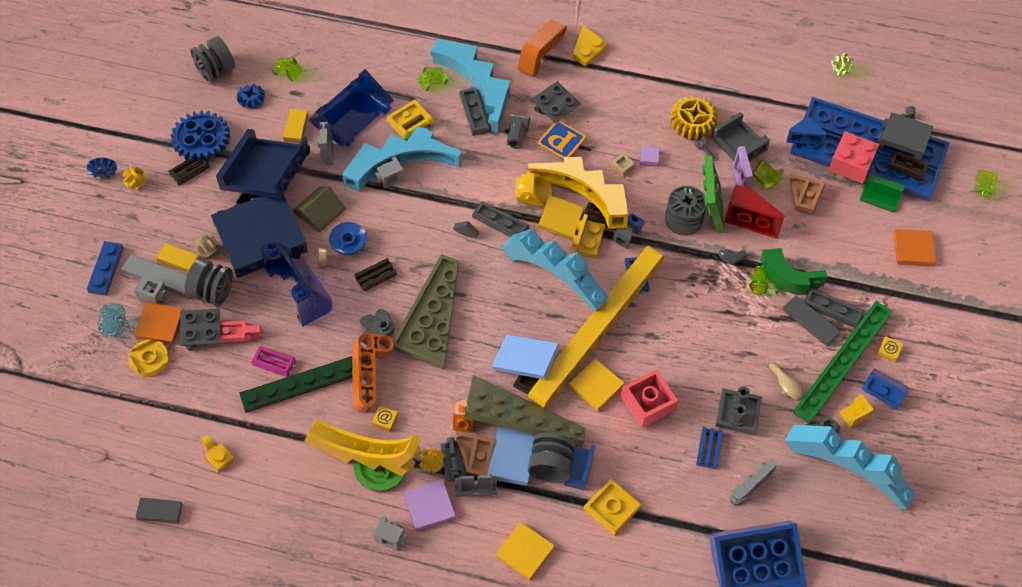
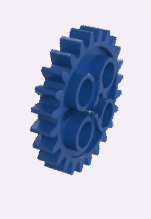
[171,110,231,162]

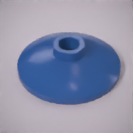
[329,222,367,255]

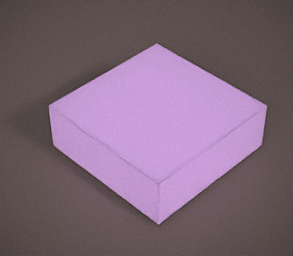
[640,146,659,166]

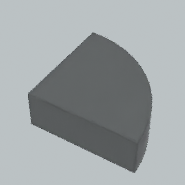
[453,221,480,238]

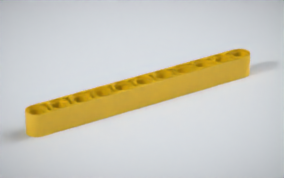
[528,246,665,409]

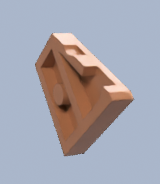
[790,174,825,214]
[455,431,495,478]

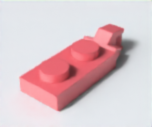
[220,321,262,343]

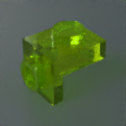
[271,58,303,82]
[418,67,449,91]
[752,159,784,188]
[974,169,998,197]

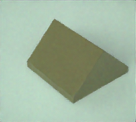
[293,187,345,232]

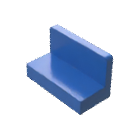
[862,368,909,409]
[565,444,596,491]

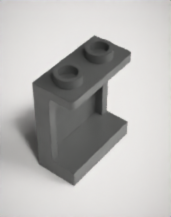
[712,112,770,162]
[877,112,933,161]

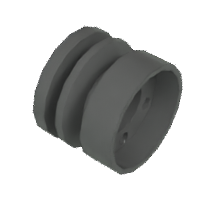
[190,36,235,82]
[665,186,707,235]
[185,258,233,306]
[528,432,575,483]

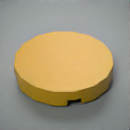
[129,339,170,377]

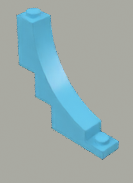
[430,39,510,133]

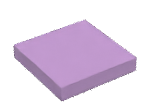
[733,146,753,189]
[403,479,455,531]

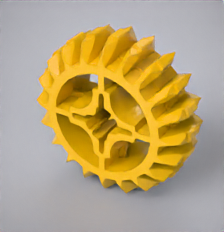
[670,96,718,140]

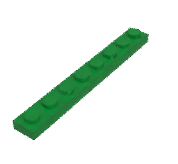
[793,301,892,424]

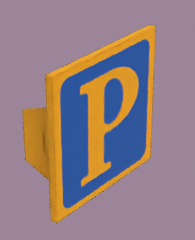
[537,120,587,159]

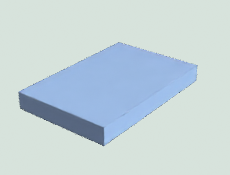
[492,335,560,380]
[487,426,535,486]

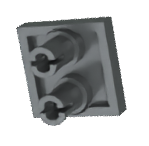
[715,386,762,435]

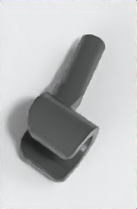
[899,106,916,119]
[694,137,715,159]

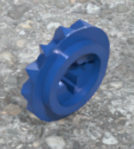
[237,84,265,108]
[87,157,117,179]

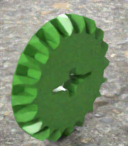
[354,460,405,492]

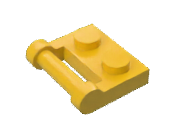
[386,100,434,141]

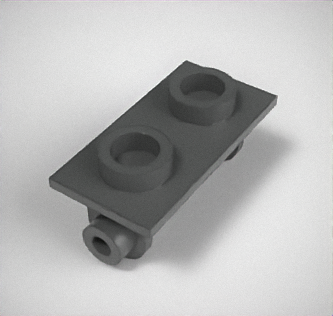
[440,437,466,482]
[455,474,497,497]

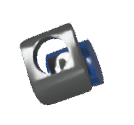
[613,213,645,249]

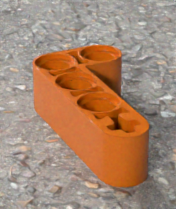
[518,19,567,77]
[352,333,394,413]

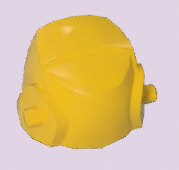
[515,171,553,207]

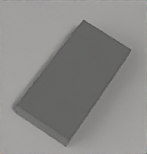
[136,497,183,524]

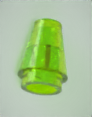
[749,266,769,295]

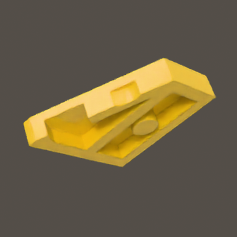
[572,26,608,67]

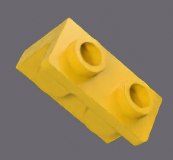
[572,214,605,259]

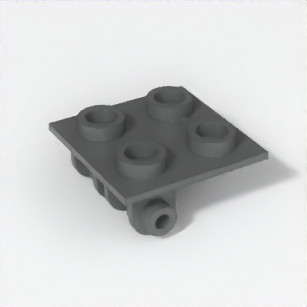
[531,81,581,123]
[180,309,220,351]

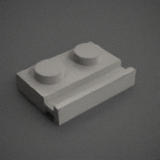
[317,122,334,165]

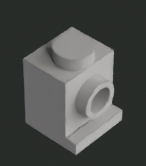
[374,157,404,188]
[134,275,167,304]
[374,516,408,551]

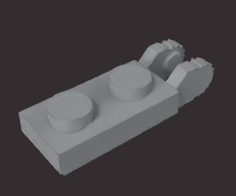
[730,458,777,506]

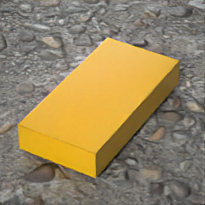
[283,109,308,142]
[156,243,199,272]

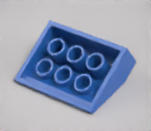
[709,520,807,587]

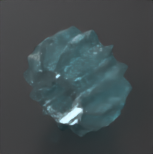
[97,303,126,336]

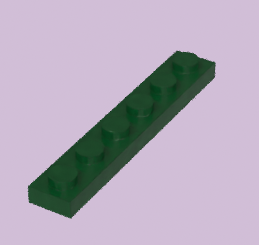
[239,356,353,413]

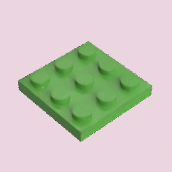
[702,155,725,233]

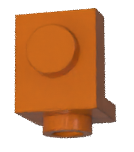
[453,400,474,432]

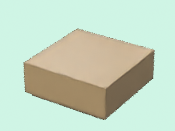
[610,153,636,177]

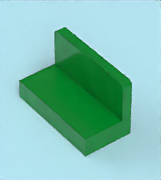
[860,174,905,213]

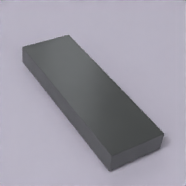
[459,88,490,136]
[472,201,529,237]
[804,288,864,328]
[783,296,840,347]

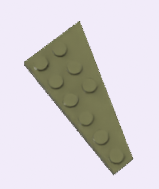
[392,254,459,370]
[464,375,585,447]

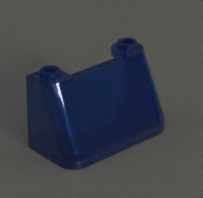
[309,69,394,148]
[260,241,332,327]

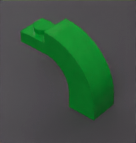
[760,248,827,295]

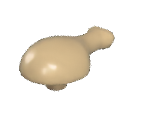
[769,363,803,401]

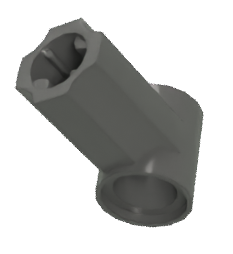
[507,113,530,149]

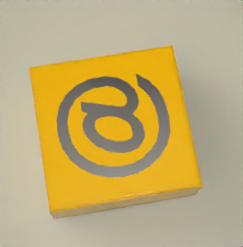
[877,336,903,362]
[371,406,398,432]

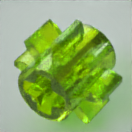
[831,54,854,75]

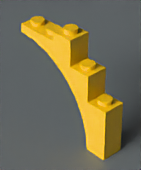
[528,157,628,229]
[304,418,421,477]

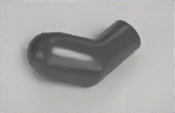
[718,248,748,265]

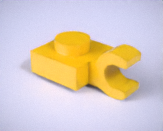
[201,435,234,472]

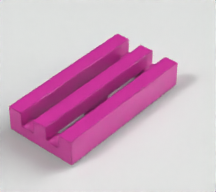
[251,346,296,377]

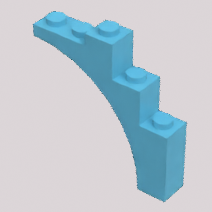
[342,126,462,192]
[501,228,609,311]
[785,425,916,510]

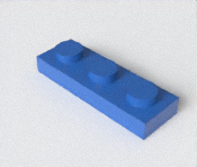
[87,241,124,296]

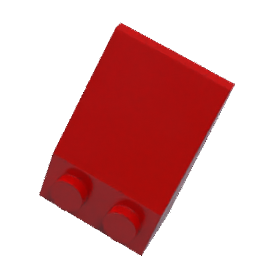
[724,184,785,239]

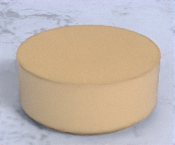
[318,248,327,267]

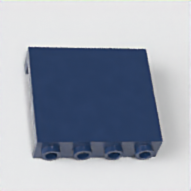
[216,129,310,199]
[211,193,308,278]

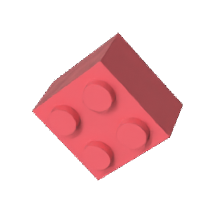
[828,131,879,184]
[621,369,678,428]

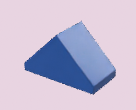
[786,116,826,146]

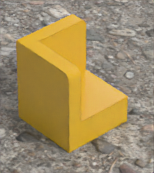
[839,394,874,429]

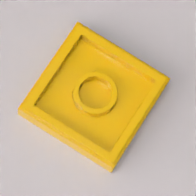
[537,195,584,240]
[568,359,624,411]
[583,479,642,536]
[496,522,554,580]

